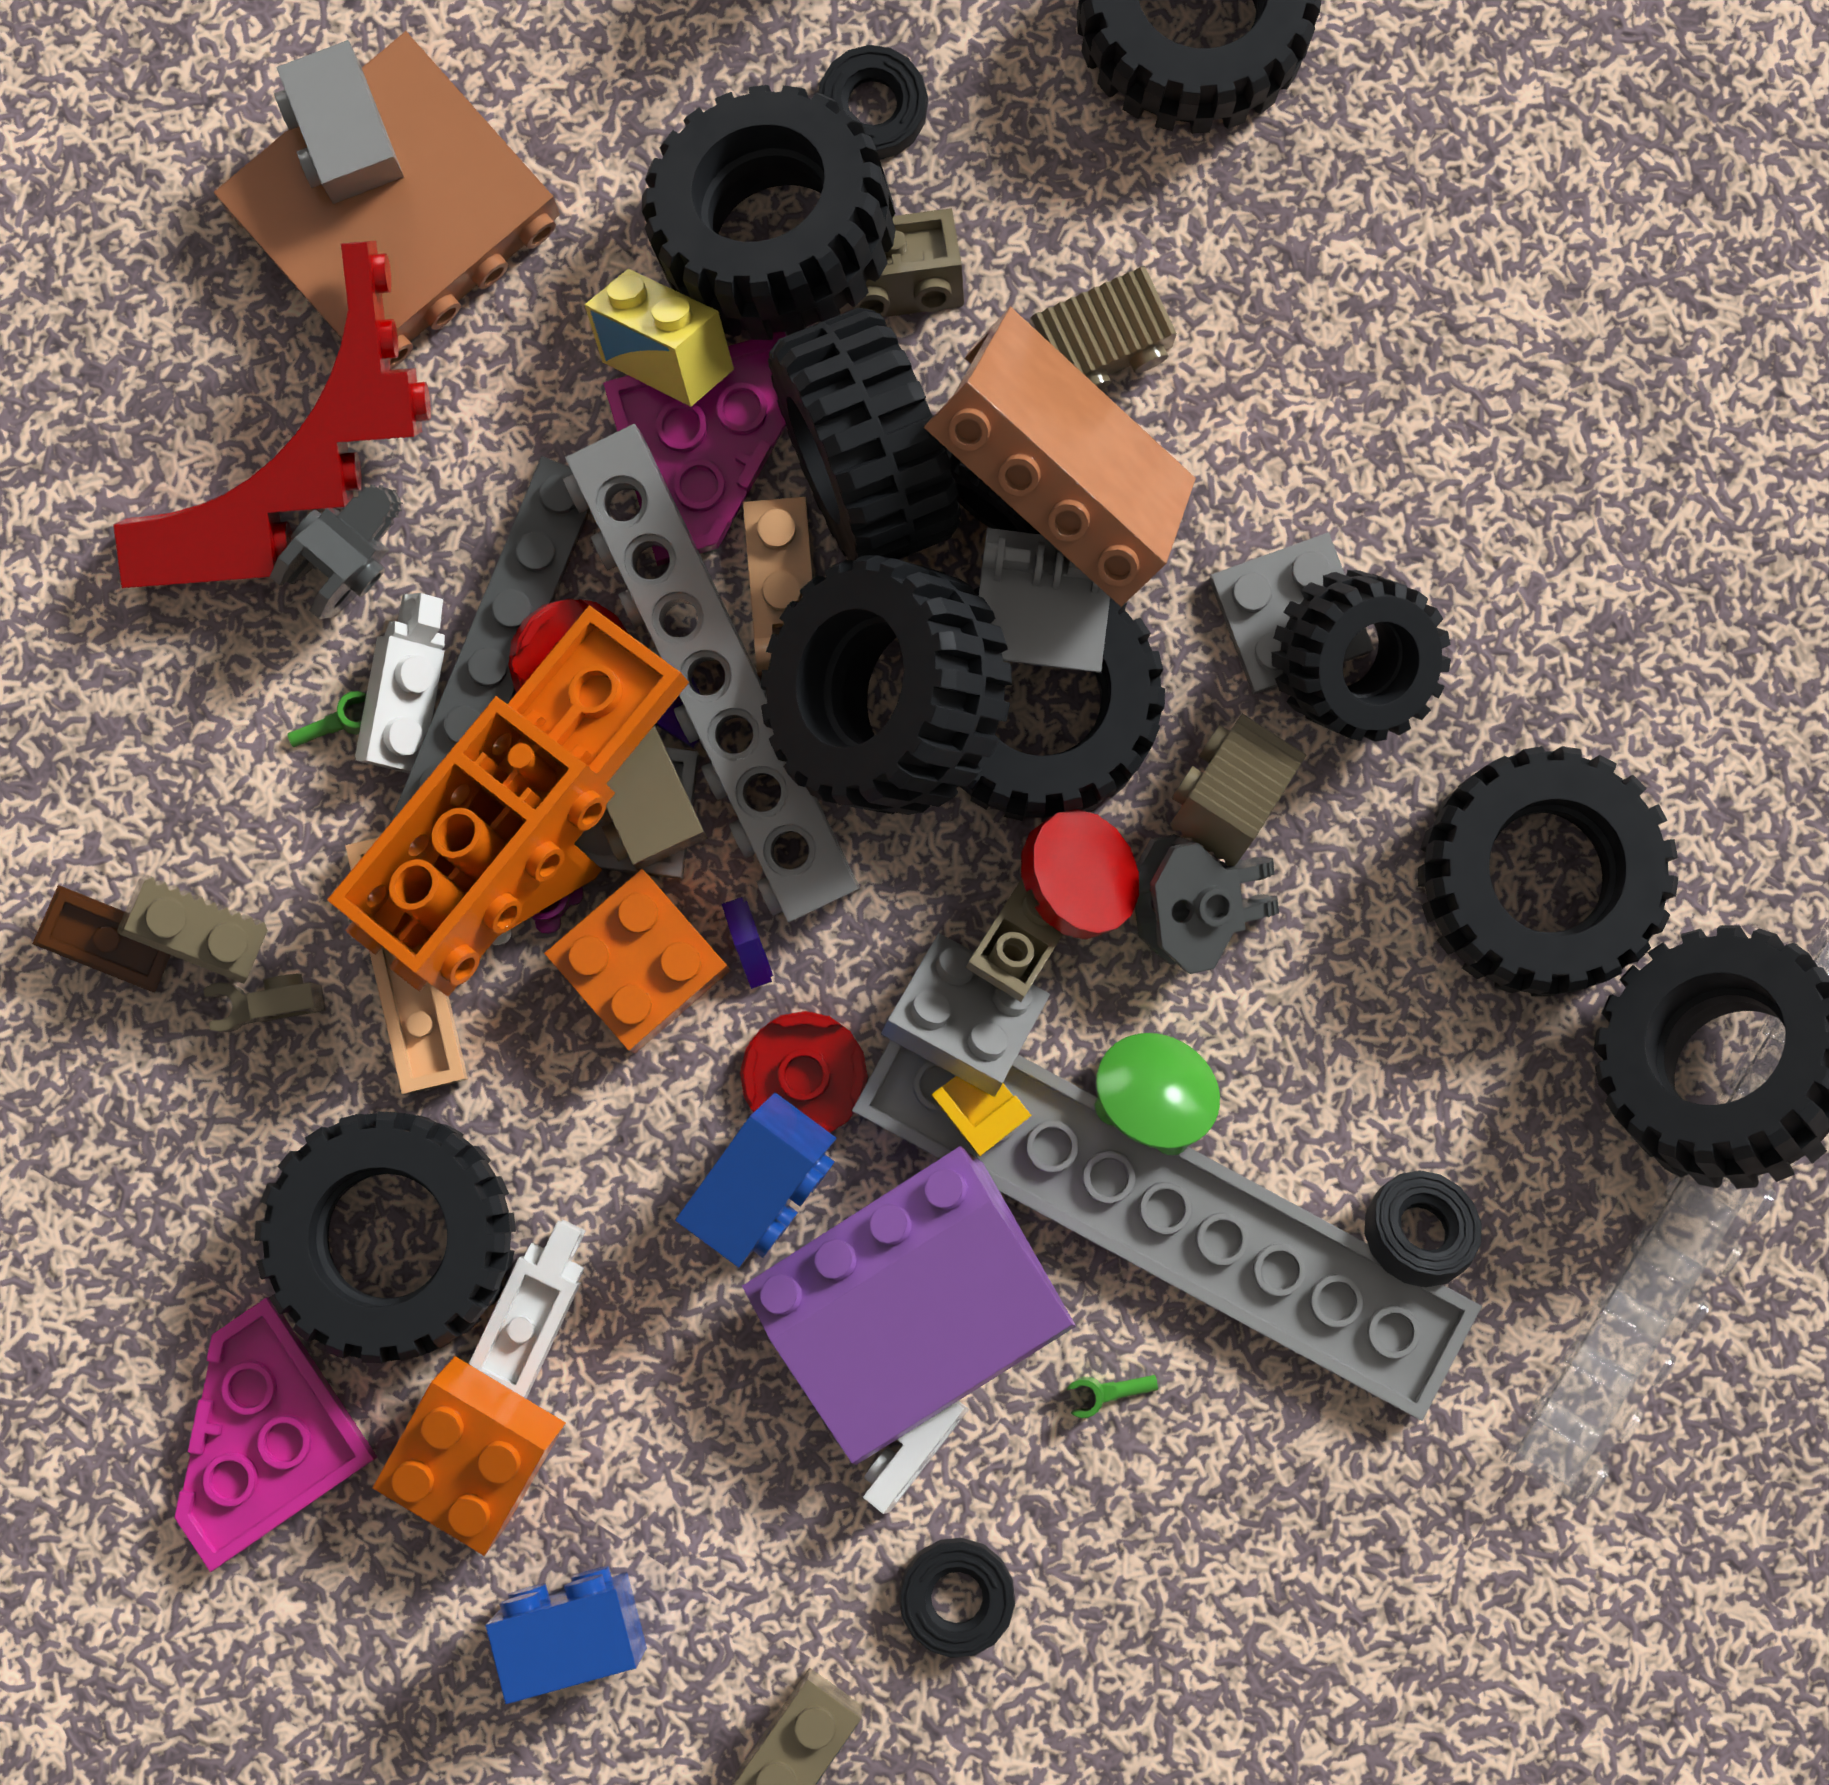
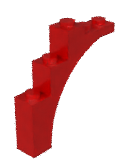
[113,241,431,588]

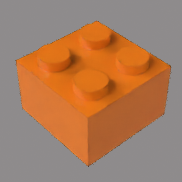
[544,868,731,1053]
[372,1356,566,1556]

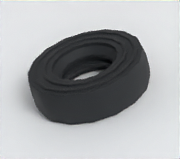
[818,45,928,159]
[1364,1170,1482,1288]
[899,1538,1015,1658]

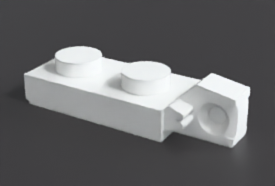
[355,593,445,774]
[469,1219,586,1399]

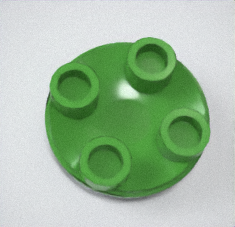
[1094,1033,1220,1155]

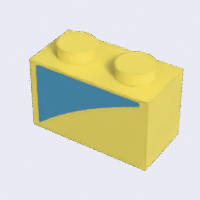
[585,268,734,407]

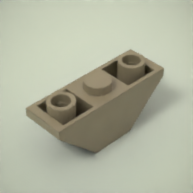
[965,879,1063,1002]

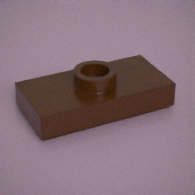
[32,885,171,993]

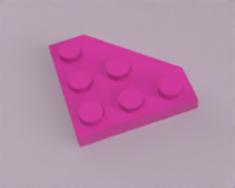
[603,332,786,566]
[174,1297,378,1572]

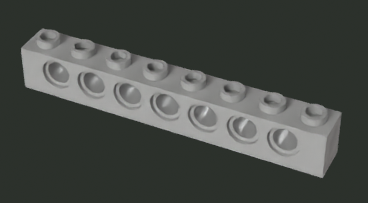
[563,424,860,923]

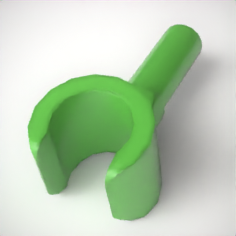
[287,691,366,747]
[1067,1375,1158,1418]

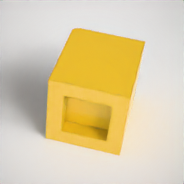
[931,1076,1032,1157]

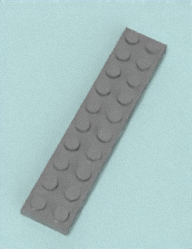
[852,1040,1482,1421]

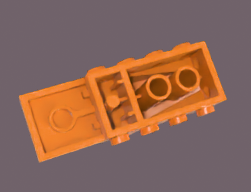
[327,605,689,997]

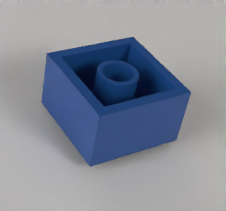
[675,1093,837,1268]
[485,1566,647,1704]

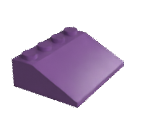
[742,1146,1076,1465]

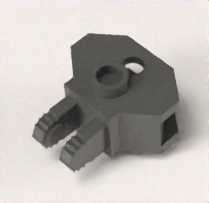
[270,485,403,619]
[1135,834,1279,974]

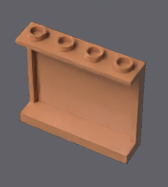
[214,31,560,369]
[924,306,1196,607]

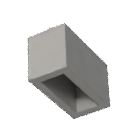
[274,40,404,204]

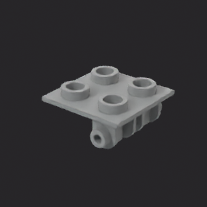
[979,528,1110,673]

